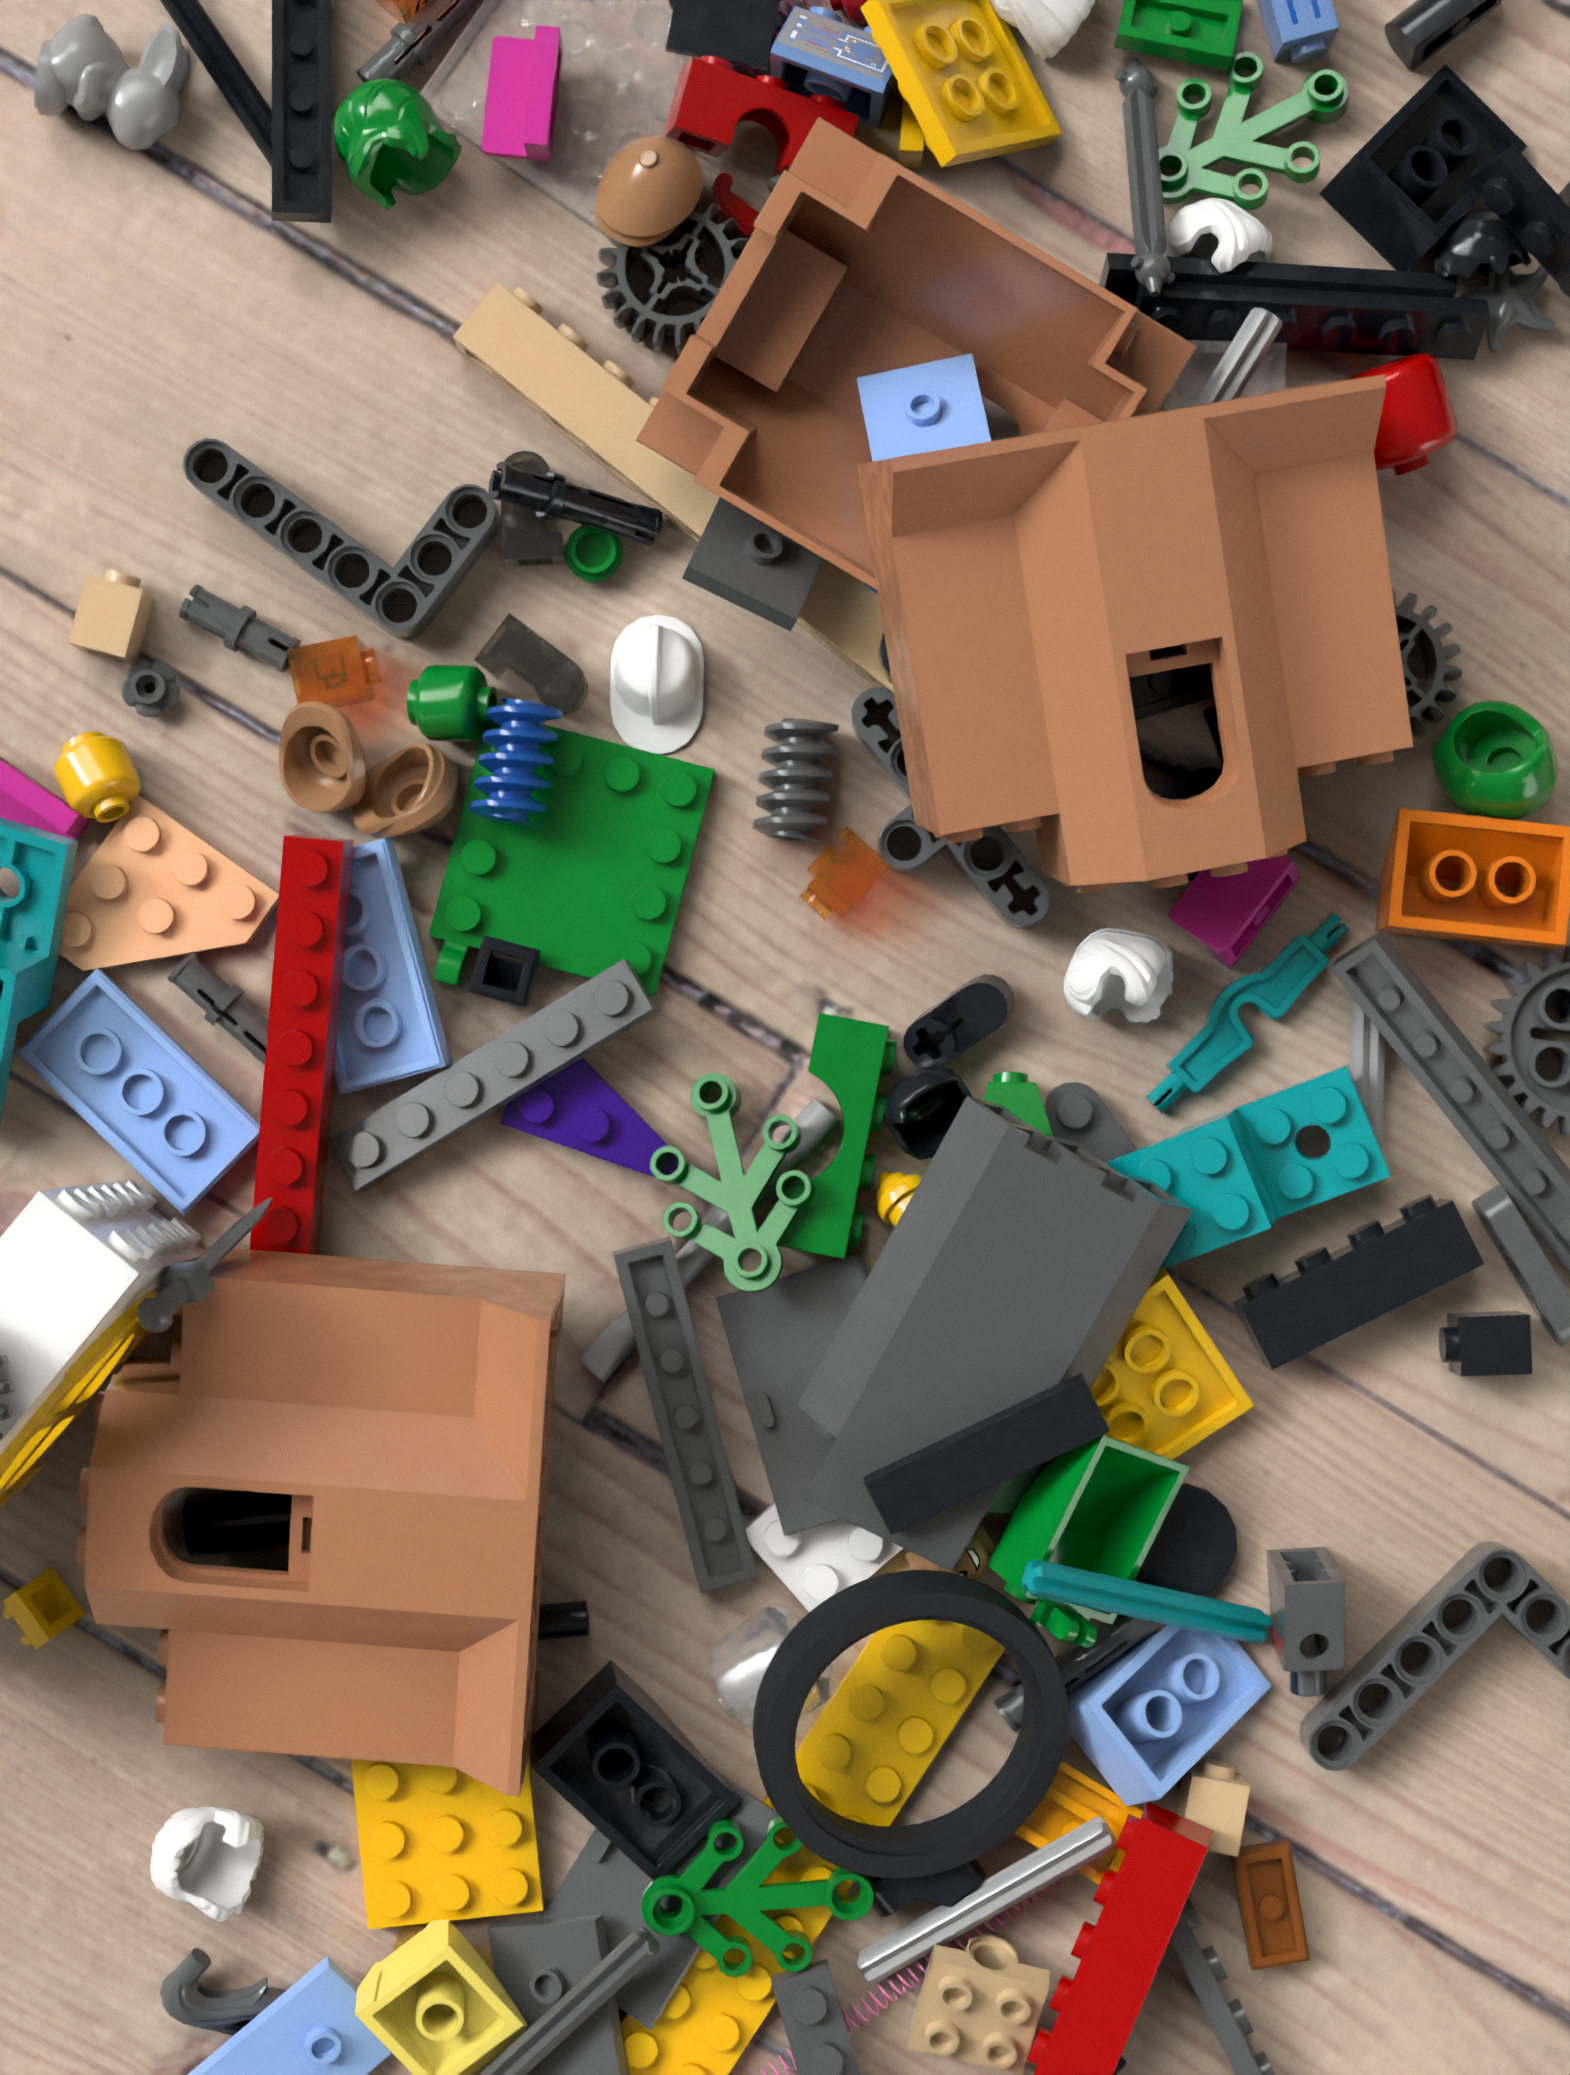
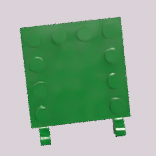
[428,722,715,1031]

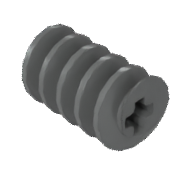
[753,718,839,843]

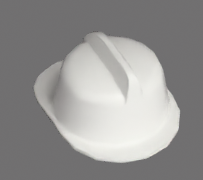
[610,615,704,755]

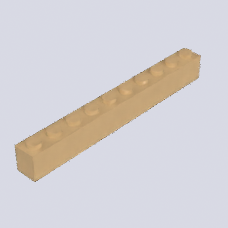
[453,282,894,693]

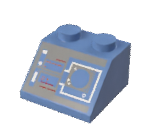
[770,6,897,129]

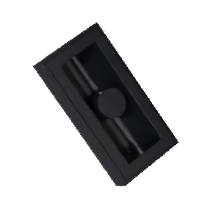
[1385,0,1502,71]
[183,1491,292,1557]

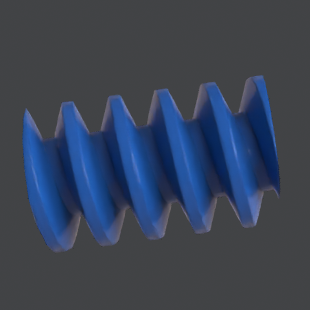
[470,698,564,827]

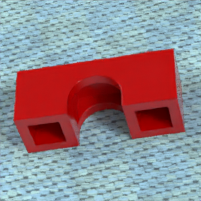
[664,56,859,177]

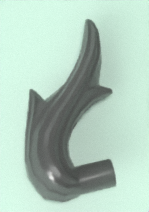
[160,1948,287,2036]

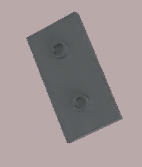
[682,497,824,631]
[487,1914,629,2075]

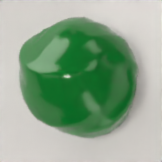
[1432,700,1558,820]

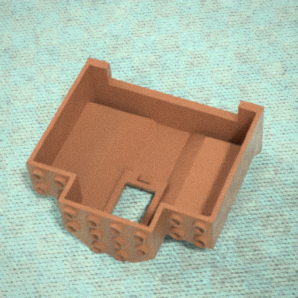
[857,374,1413,893]
[76,1246,566,1797]

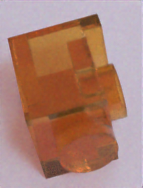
[799,826,890,921]

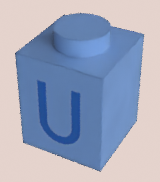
[1257,0,1339,63]

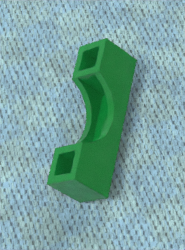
[778,1013,897,1259]

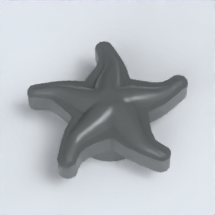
[1458,264,1555,353]

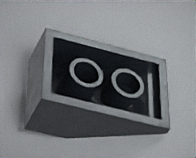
[1319,64,1527,271]
[529,1660,741,1880]

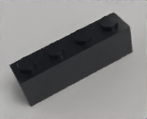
[1233,1194,1484,1370]

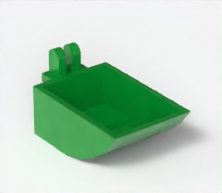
[988,1435,1191,1648]

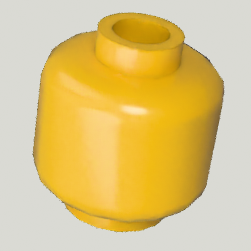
[54,731,141,823]

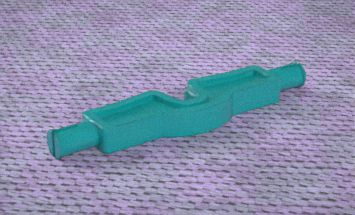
[1145,913,1350,1114]

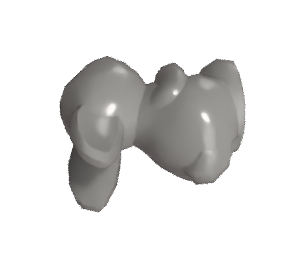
[34,14,188,150]

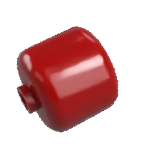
[1345,353,1458,475]

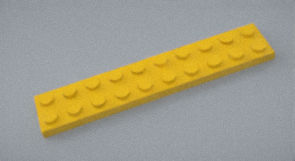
[620,1620,1005,2075]

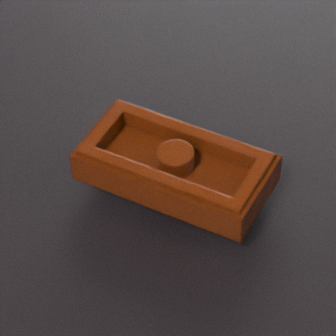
[1231,1839,1310,1970]

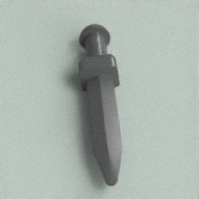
[137,1197,274,1333]

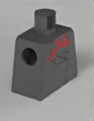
[1267,1547,1345,1697]

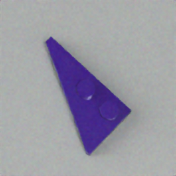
[500,1058,679,1177]

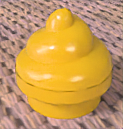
[876,1171,922,1226]

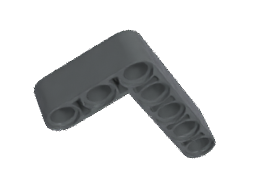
[183,438,501,639]
[1299,1541,1570,1771]

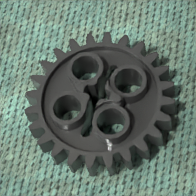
[1483,946,1570,1135]

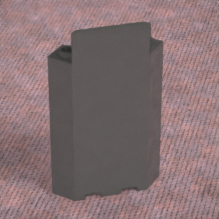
[797,1096,1193,1572]

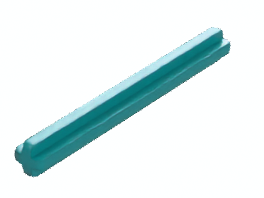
[1021,1559,1272,1644]

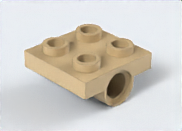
[907,1934,1050,2075]

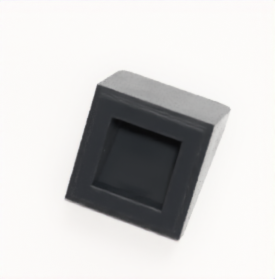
[468,935,541,1007]

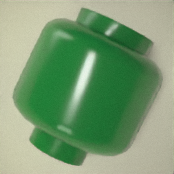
[407,665,499,742]

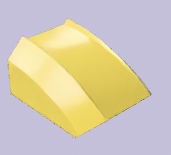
[355,1919,528,2075]

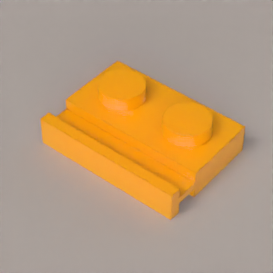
[1013,1761,1143,1885]

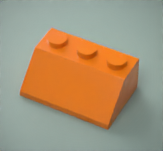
[1375,808,1570,951]

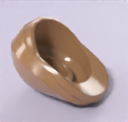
[594,134,703,247]
[279,701,367,813]
[352,743,458,838]

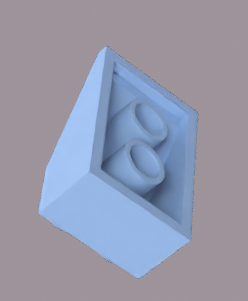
[1067,1595,1272,1807]

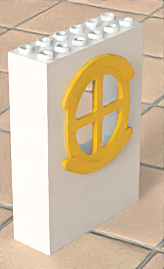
[0,1180,204,1510]

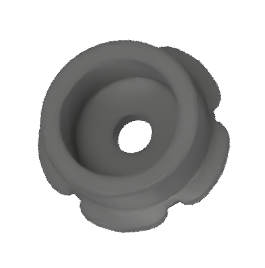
[121,660,180,718]

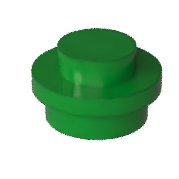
[565,525,623,583]

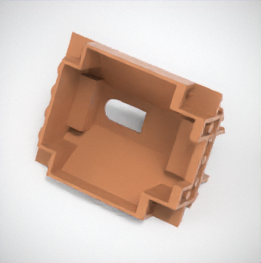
[636,117,1197,590]

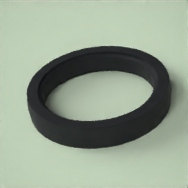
[753,1570,1068,1879]

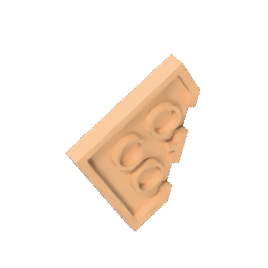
[58,795,279,972]

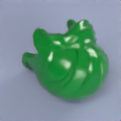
[333,78,462,210]

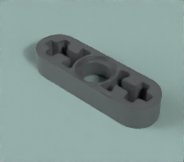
[1472,1186,1570,1347]

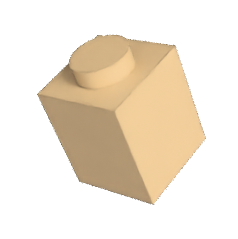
[68,570,154,664]
[1176,1759,1251,1857]

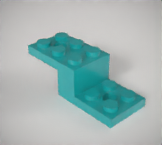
[0,817,78,1124]
[1104,1064,1393,1268]

